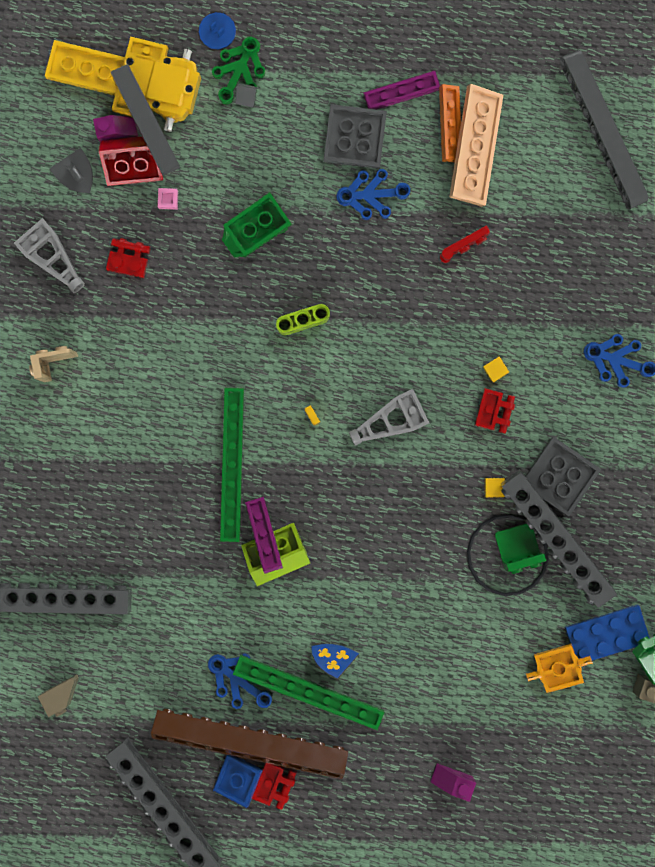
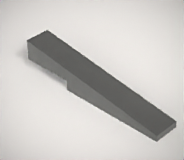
[111,64,180,176]

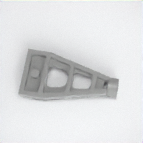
[14,218,85,293]
[349,389,429,446]

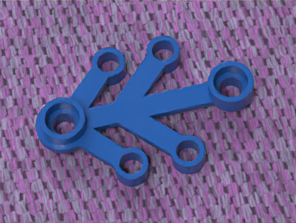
[337,169,410,220]
[583,334,655,388]
[208,653,272,709]

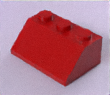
[99,136,163,186]

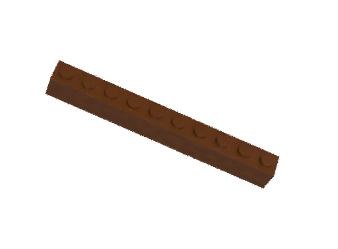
[151,709,348,779]

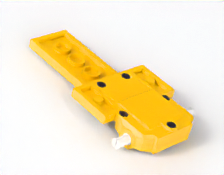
[45,36,201,132]

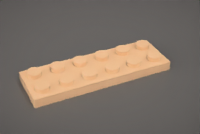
[449,84,503,207]

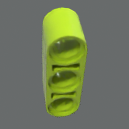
[276,304,330,335]

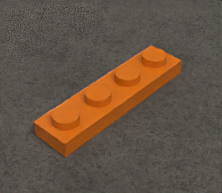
[439,84,461,163]

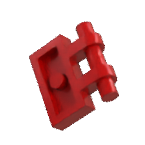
[106,238,150,278]
[474,388,515,434]
[252,763,297,810]

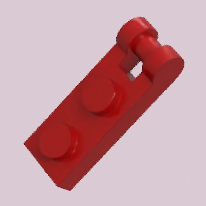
[440,225,490,263]

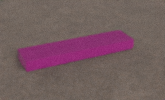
[363,71,440,110]
[245,497,283,574]

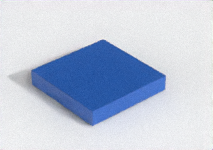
[213,755,263,808]

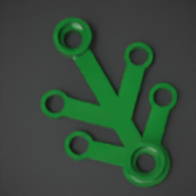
[212,37,265,105]

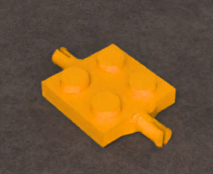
[526,644,593,693]

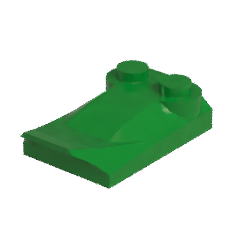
[222,192,292,258]

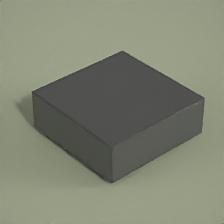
[235,83,257,108]

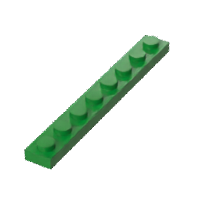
[220,388,244,542]
[233,655,385,731]

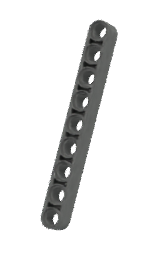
[560,49,648,209]

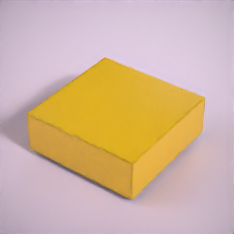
[483,356,509,383]
[305,405,320,426]
[485,478,505,498]

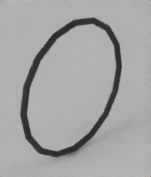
[467,514,549,596]

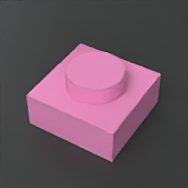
[158,188,178,210]

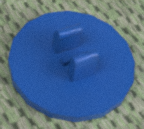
[199,12,236,50]

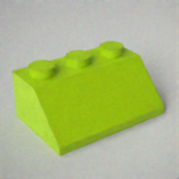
[241,523,310,586]

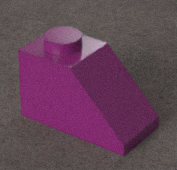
[93,115,138,142]
[430,763,476,802]

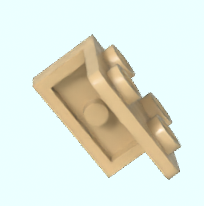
[29,346,78,382]

